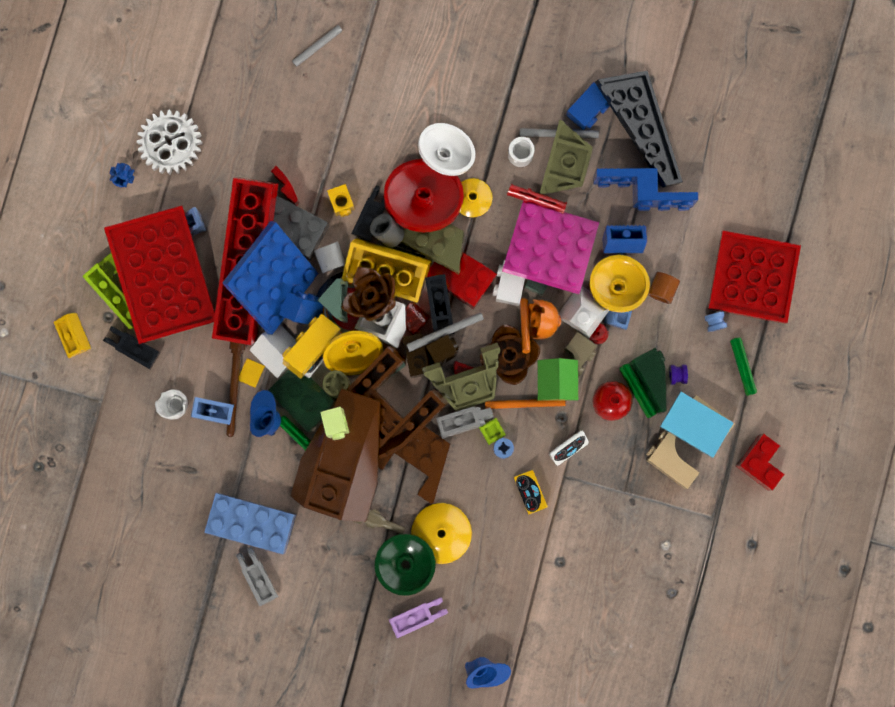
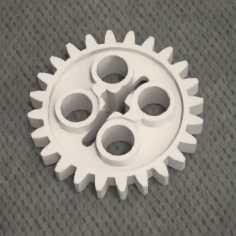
[137,110,202,175]

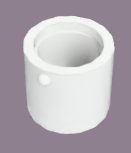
[508,137,535,167]

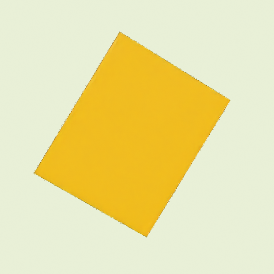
[239,358,265,388]

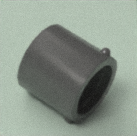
[370,214,404,248]

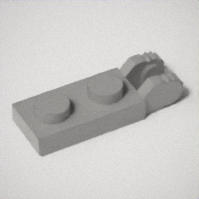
[236,547,279,606]

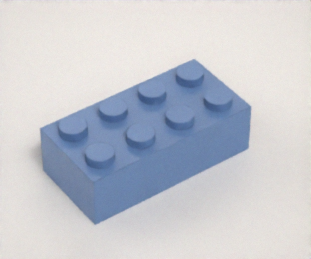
[204,493,296,554]

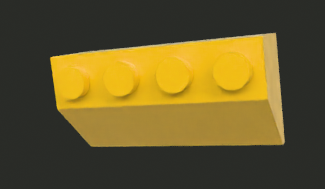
[342,238,432,303]

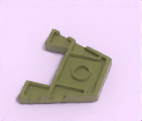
[422,343,500,412]

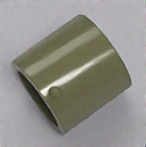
[322,370,352,400]

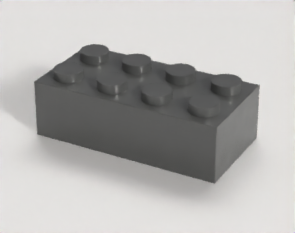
[273,196,329,261]

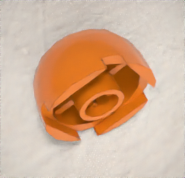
[528,299,561,340]

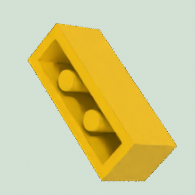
[282,314,341,379]

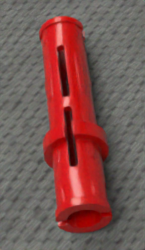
[507,184,567,214]

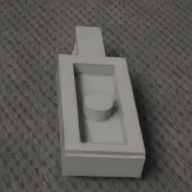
[436,406,494,438]

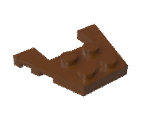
[378,427,450,504]

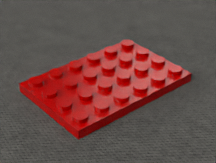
[104,205,215,344]

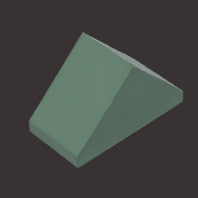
[318,279,348,323]

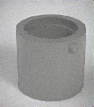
[314,242,346,273]

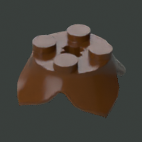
[341,267,396,321]
[480,324,541,385]

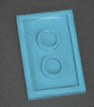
[660,392,733,458]

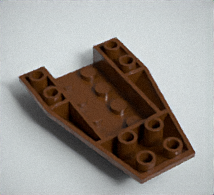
[290,389,380,522]

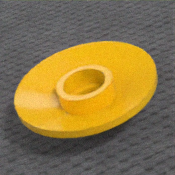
[460,178,493,218]

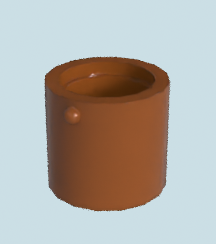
[648,272,680,304]

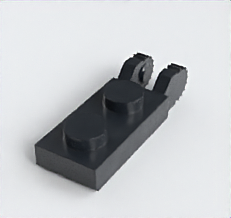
[351,185,386,242]
[103,326,161,370]

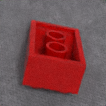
[427,252,497,310]

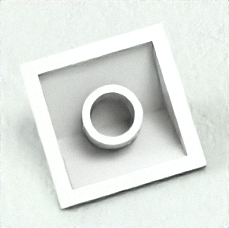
[250,325,297,378]

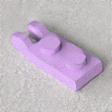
[389,597,448,638]

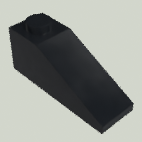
[425,274,455,336]

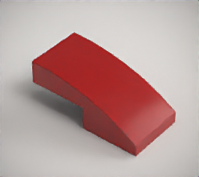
[271,166,299,206]

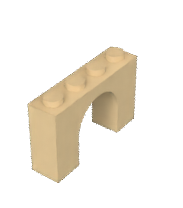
[646,395,735,489]

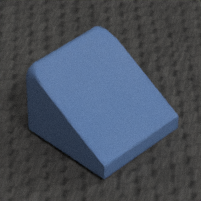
[604,311,632,330]

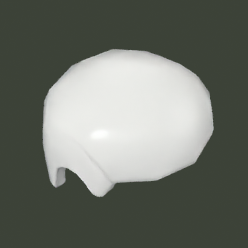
[155,389,188,420]

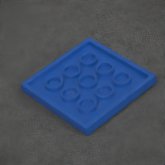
[222,221,319,335]

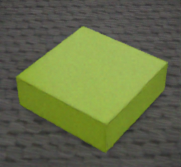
[479,418,506,445]

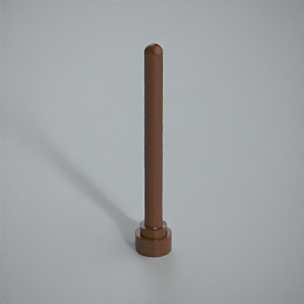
[226,342,246,437]

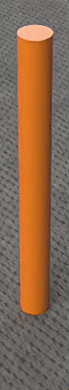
[485,399,565,409]

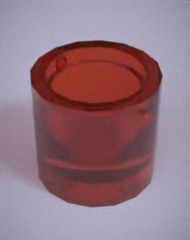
[405,301,431,335]

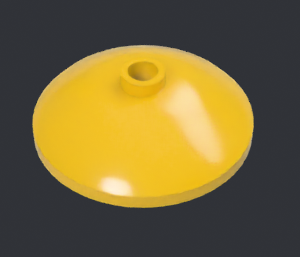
[589,255,650,313]
[323,330,383,375]
[411,503,472,564]

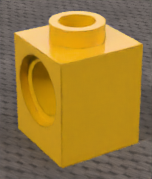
[327,184,355,217]

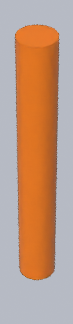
[520,298,530,353]

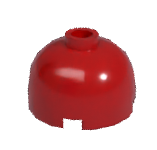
[592,381,633,421]

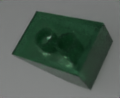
[629,348,667,415]
[268,370,334,433]

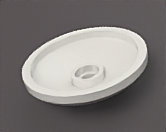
[418,123,475,176]

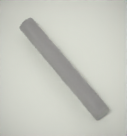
[292,25,342,67]

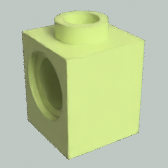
[320,407,349,440]

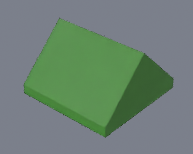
[537,358,578,401]

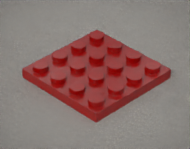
[708,230,801,324]

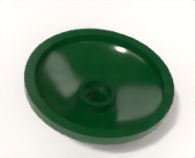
[375,534,436,596]

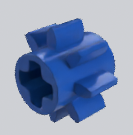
[109,163,134,188]

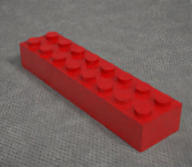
[212,177,278,345]

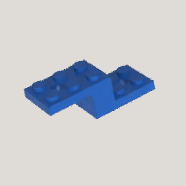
[593,168,698,211]

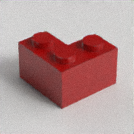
[736,434,785,491]

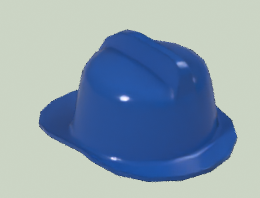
[250,390,281,437]
[465,657,511,689]

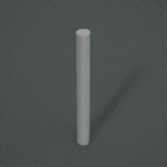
[520,128,599,138]
[406,312,484,352]

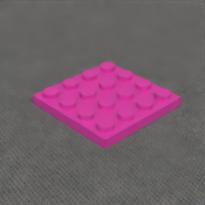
[502,201,599,294]

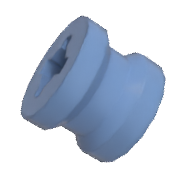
[704,312,728,332]
[493,438,514,459]

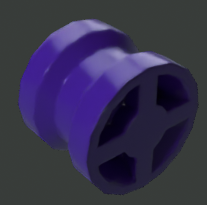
[669,364,688,385]

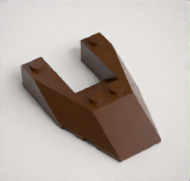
[346,346,449,460]

